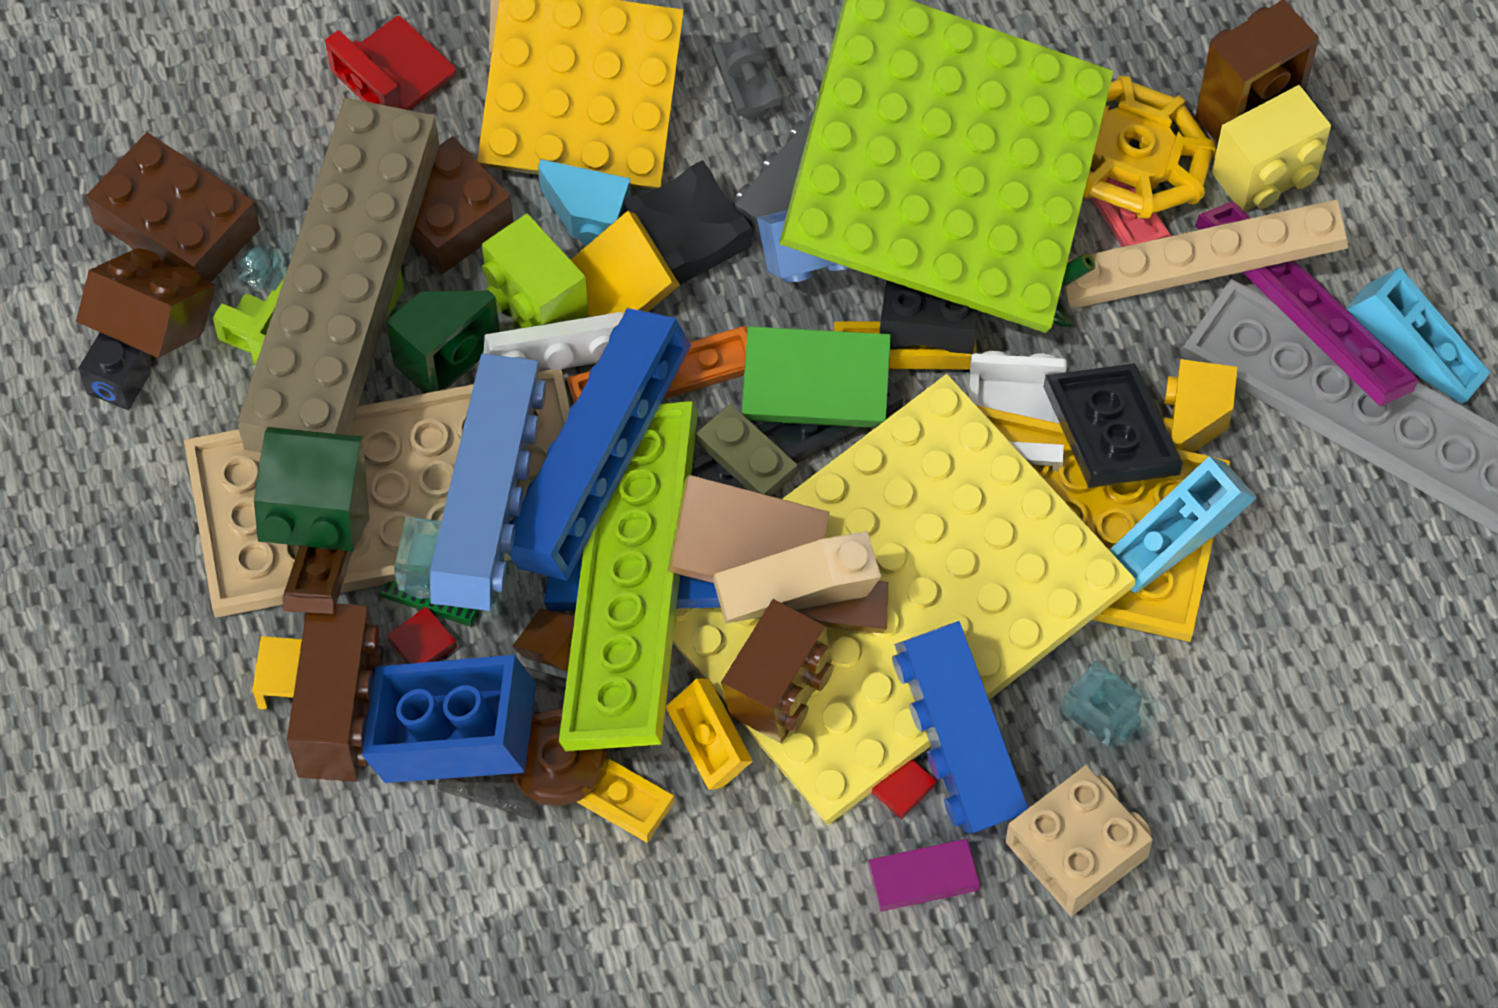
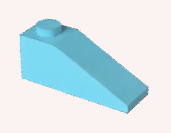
[1345,267,1491,404]
[1109,456,1257,593]

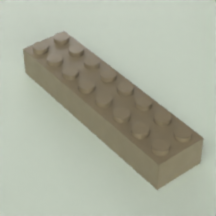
[237,98,439,453]

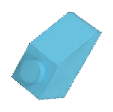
[538,159,631,245]

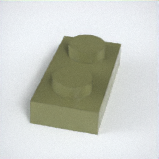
[696,404,798,496]

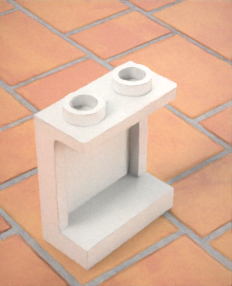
[968,351,1067,471]

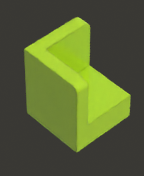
[213,289,276,353]

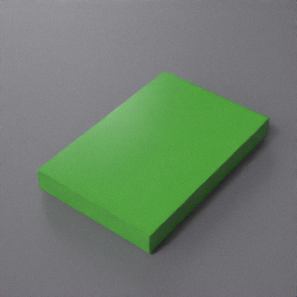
[741,326,891,428]

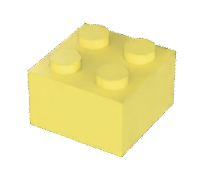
[1212,85,1331,212]

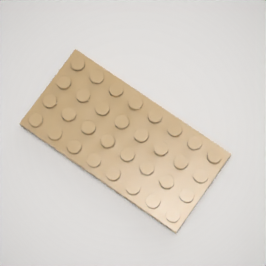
[184,369,570,618]

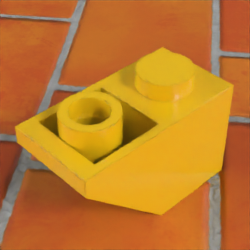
[1163,359,1238,453]

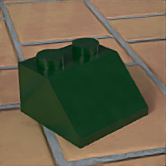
[386,291,500,394]
[254,427,370,552]

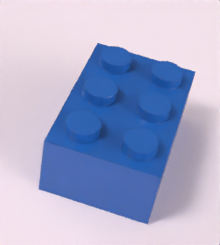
[362,655,536,783]

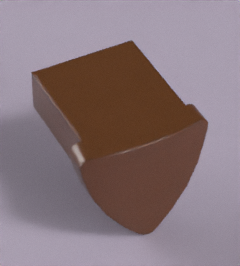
[513,608,575,672]

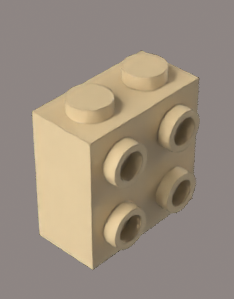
[1005,765,1153,917]

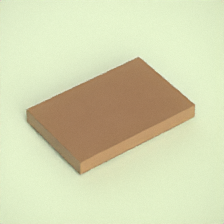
[667,475,830,583]

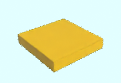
[571,211,680,317]

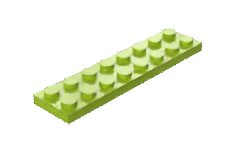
[559,401,698,751]

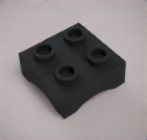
[623,160,752,285]
[880,280,978,354]

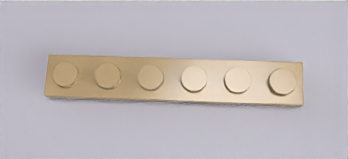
[1065,199,1348,308]

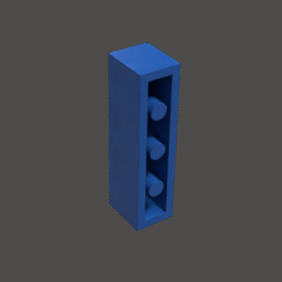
[892,621,1028,833]

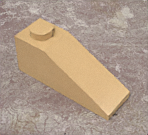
[712,531,881,624]

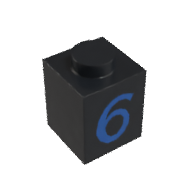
[78,332,151,411]

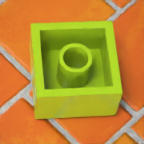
[481,213,589,329]

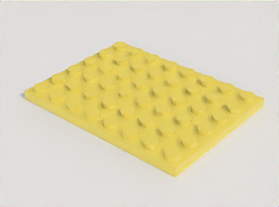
[673,374,1135,826]

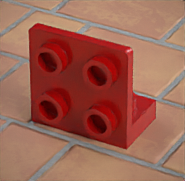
[325,16,456,110]

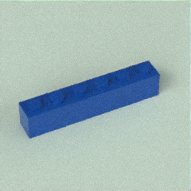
[509,308,691,581]

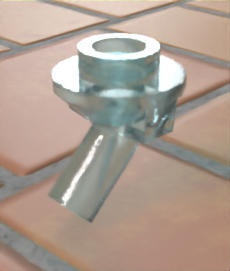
[237,245,283,291]

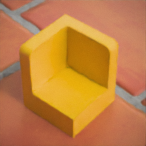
[252,636,302,710]

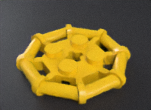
[1083,75,1217,219]

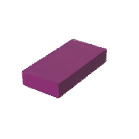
[868,839,980,912]

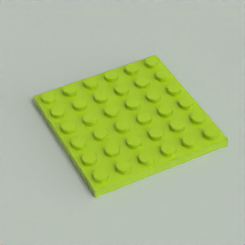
[779,0,1114,333]

